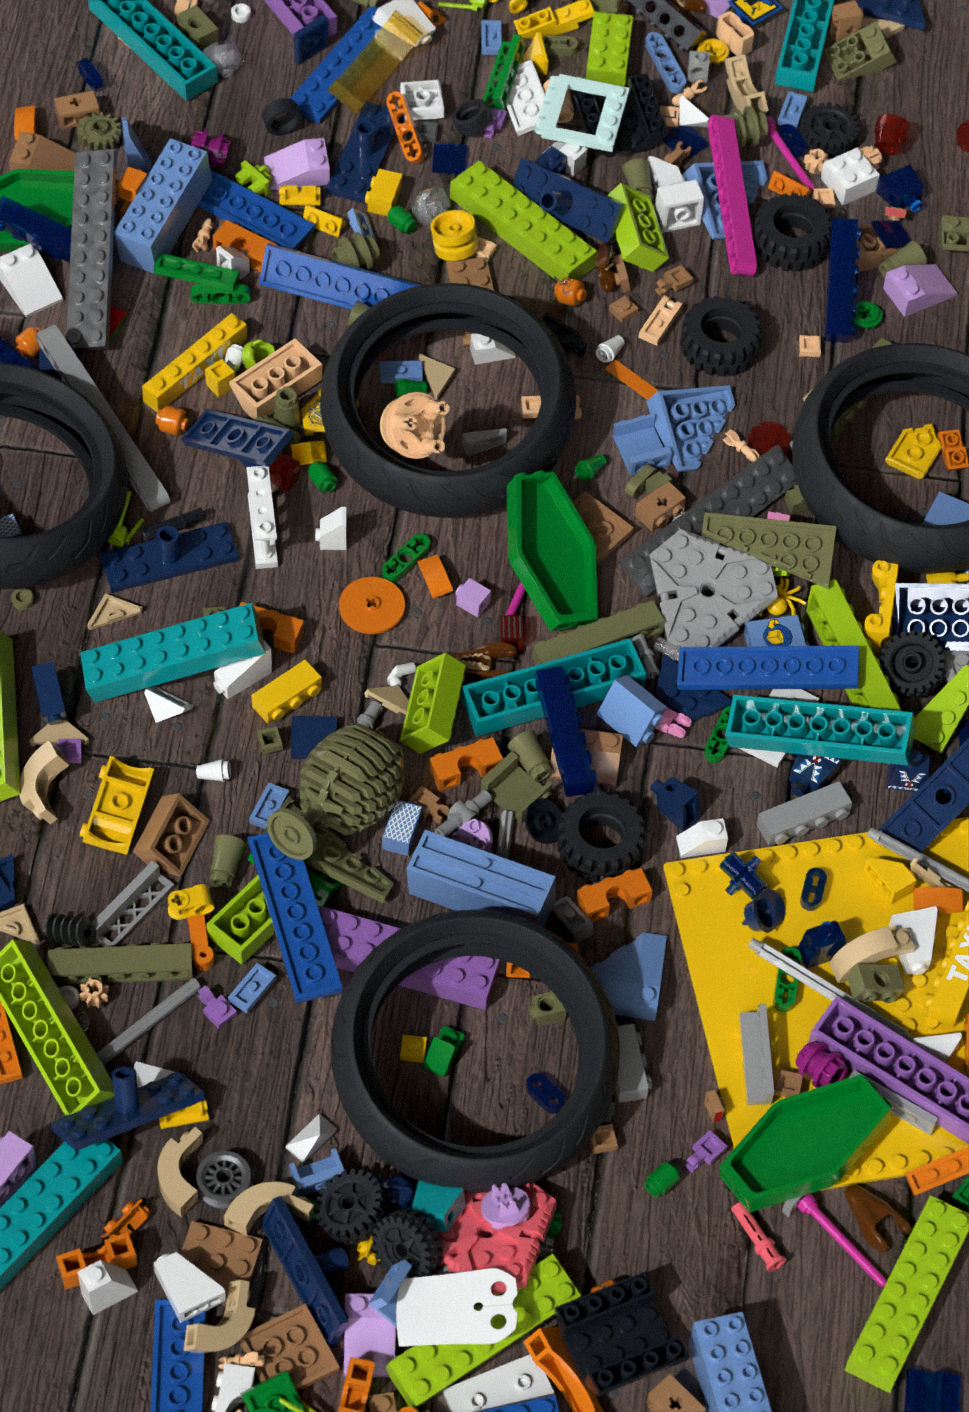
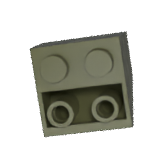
[938,215,969,251]

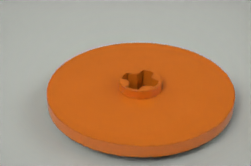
[339,577,405,634]

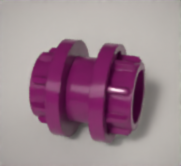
[191,128,230,168]
[796,1041,847,1088]

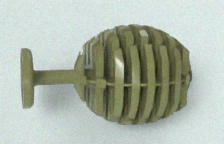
[267,723,405,860]

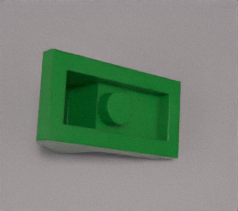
[423,1026,465,1078]

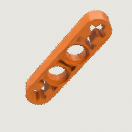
[386,91,425,164]

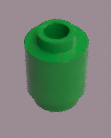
[387,205,418,235]
[308,461,338,493]
[644,1162,680,1198]

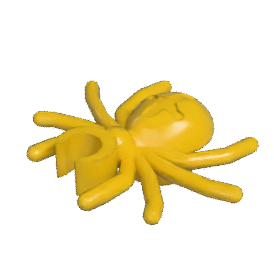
[759,578,806,617]

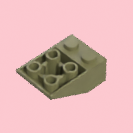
[824,21,897,81]

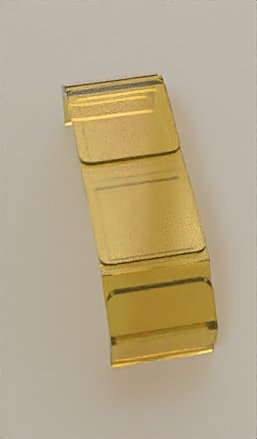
[327,10,423,114]

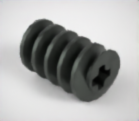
[44,913,97,947]

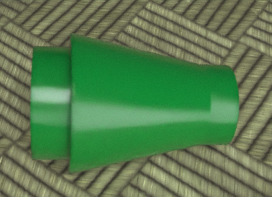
[394,378,427,397]
[575,454,606,481]

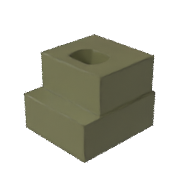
[645,471,672,494]
[784,484,808,514]
[257,726,283,754]

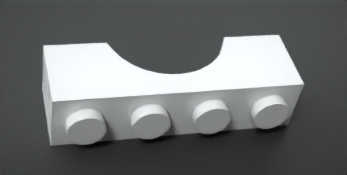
[212,1363,256,1412]

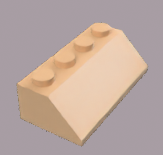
[229,339,322,421]

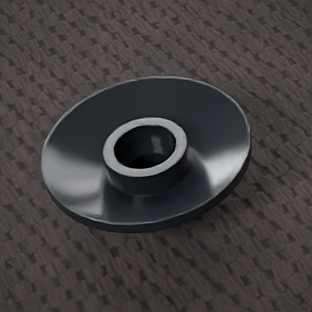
[525,798,562,844]

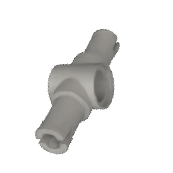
[434,790,492,837]

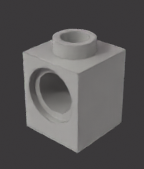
[687,51,710,83]

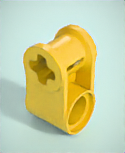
[168,884,215,920]

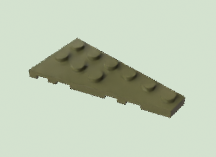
[702,512,836,589]
[262,796,394,903]

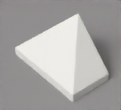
[680,95,709,128]
[145,686,193,723]
[913,1033,962,1064]
[286,1114,337,1163]

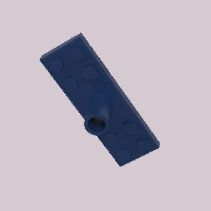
[326,102,404,204]
[512,158,625,243]
[181,409,294,469]
[100,522,239,593]
[878,738,969,862]
[51,1067,205,1151]
[260,1196,349,1348]

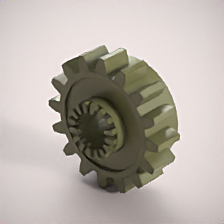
[77,112,122,151]

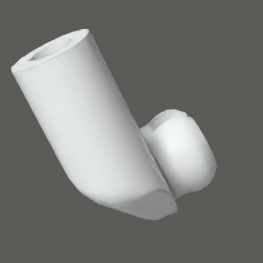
[387,662,416,687]

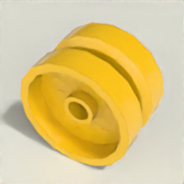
[430,210,479,261]

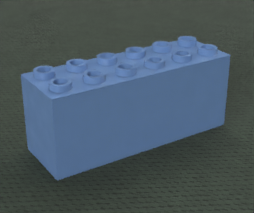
[114,138,212,275]
[406,830,556,927]
[688,1312,771,1412]

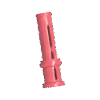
[731,1202,787,1272]

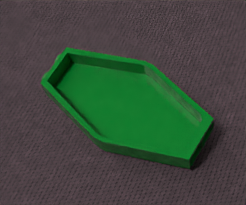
[0,169,74,252]
[507,470,598,632]
[719,1074,892,1213]

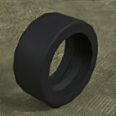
[262,98,303,136]
[452,99,492,136]

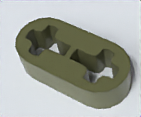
[542,35,578,56]
[625,464,658,499]

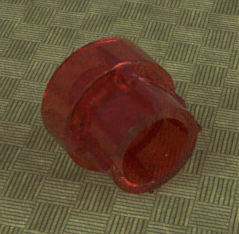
[874,114,910,155]

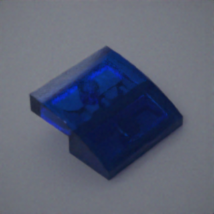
[904,1368,961,1412]

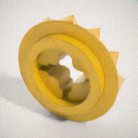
[697,39,729,65]

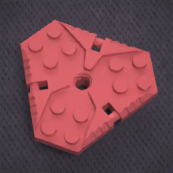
[433,1182,557,1295]

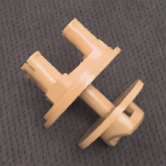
[380,392,450,459]

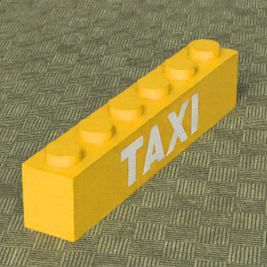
[142,313,247,413]
[925,900,969,1027]

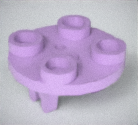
[451,819,493,854]
[481,1183,530,1229]

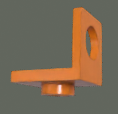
[417,1,447,28]

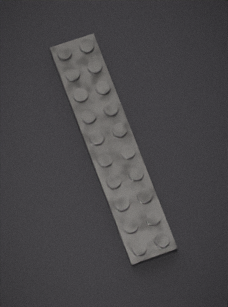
[66,149,117,351]
[619,444,797,597]

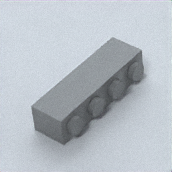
[756,781,852,846]

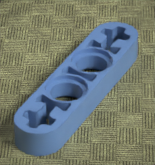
[645,32,686,94]

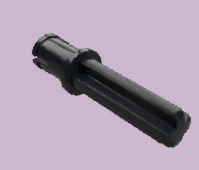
[141,507,205,541]

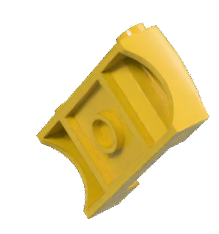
[864,560,898,657]
[79,756,154,855]

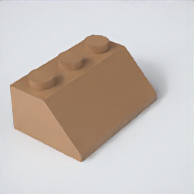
[548,725,623,787]
[133,793,210,877]

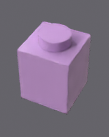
[455,578,491,617]

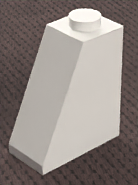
[373,0,436,47]
[213,641,272,699]
[888,906,938,975]
[154,1252,226,1323]
[78,1260,138,1315]

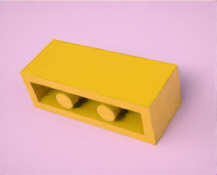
[251,660,322,725]

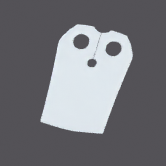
[396,1268,517,1346]

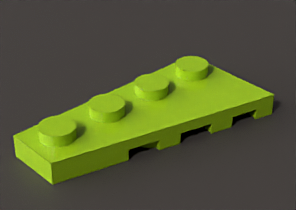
[913,664,969,754]

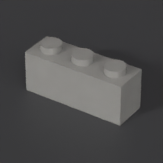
[615,1024,652,1103]

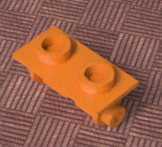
[768,170,812,196]
[101,1199,150,1238]

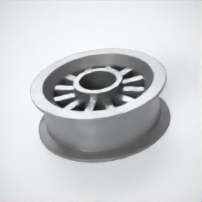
[196,1151,251,1209]

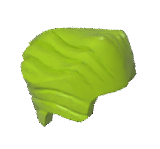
[242,339,275,370]

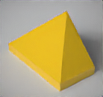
[520,32,548,75]

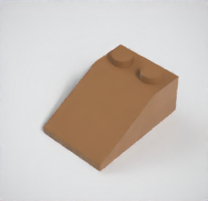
[9,132,75,171]
[833,224,904,271]

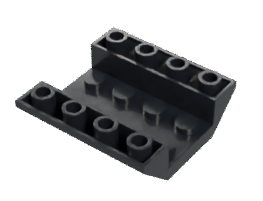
[571,73,668,158]
[554,1272,690,1396]

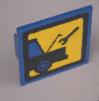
[728,0,783,26]

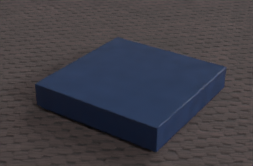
[294,14,328,65]
[291,716,337,759]

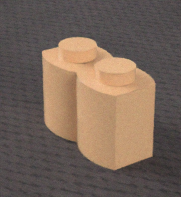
[716,11,754,56]

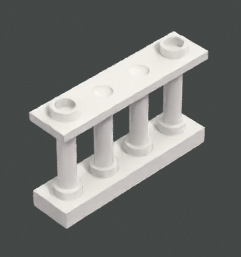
[246,466,278,569]

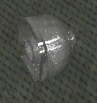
[202,40,242,78]
[412,187,450,228]

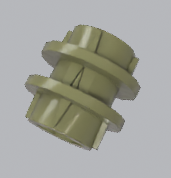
[725,106,768,149]
[331,232,380,271]

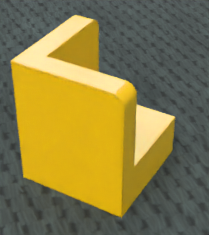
[205,359,235,398]
[291,441,327,466]

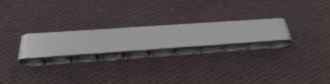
[35,325,170,512]

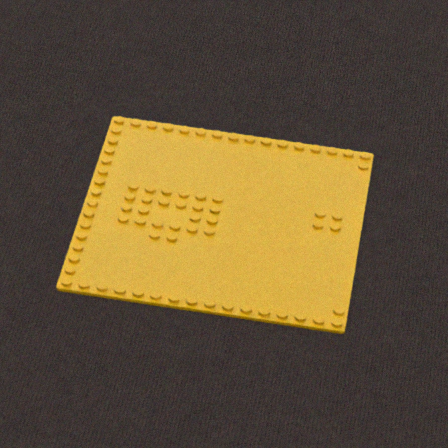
[663,817,969,1190]

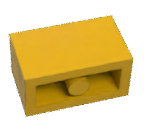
[365,169,402,216]

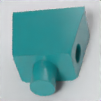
[412,1181,466,1232]

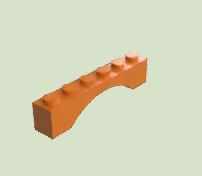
[524,1327,604,1412]

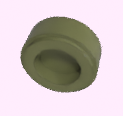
[11,588,34,610]

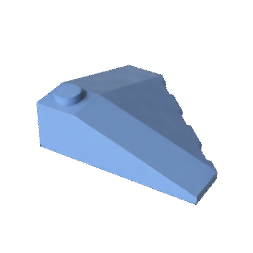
[121,116,152,176]
[683,161,768,239]
[646,385,735,472]
[590,933,667,1021]

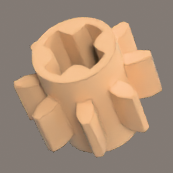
[860,146,882,170]
[804,149,828,174]
[80,978,109,1008]

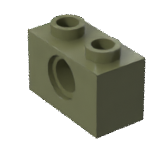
[176,5,219,51]
[846,964,905,1003]

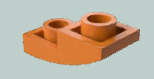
[14,105,37,140]
[937,429,969,471]
[417,554,453,598]
[913,887,964,915]

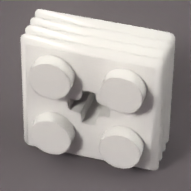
[400,80,444,121]

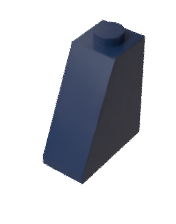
[31,662,66,725]

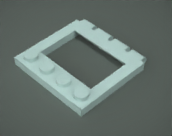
[534,74,630,152]

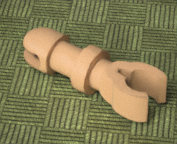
[672,80,707,106]
[192,218,214,253]
[723,430,760,462]
[218,1352,264,1370]

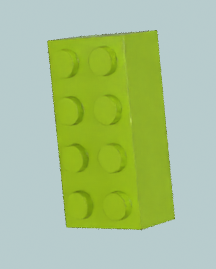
[586,12,633,87]
[607,183,669,272]
[400,653,466,754]
[206,875,275,965]

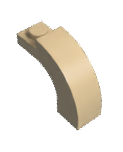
[724,54,768,114]
[19,740,69,824]
[829,927,915,983]
[158,1127,203,1218]
[224,1182,314,1236]
[183,1280,255,1353]

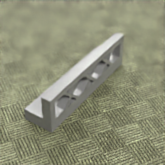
[91,861,174,947]
[739,1004,774,1105]
[849,1070,938,1136]

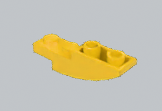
[514,0,594,38]

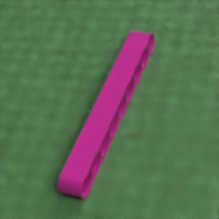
[708,115,757,276]

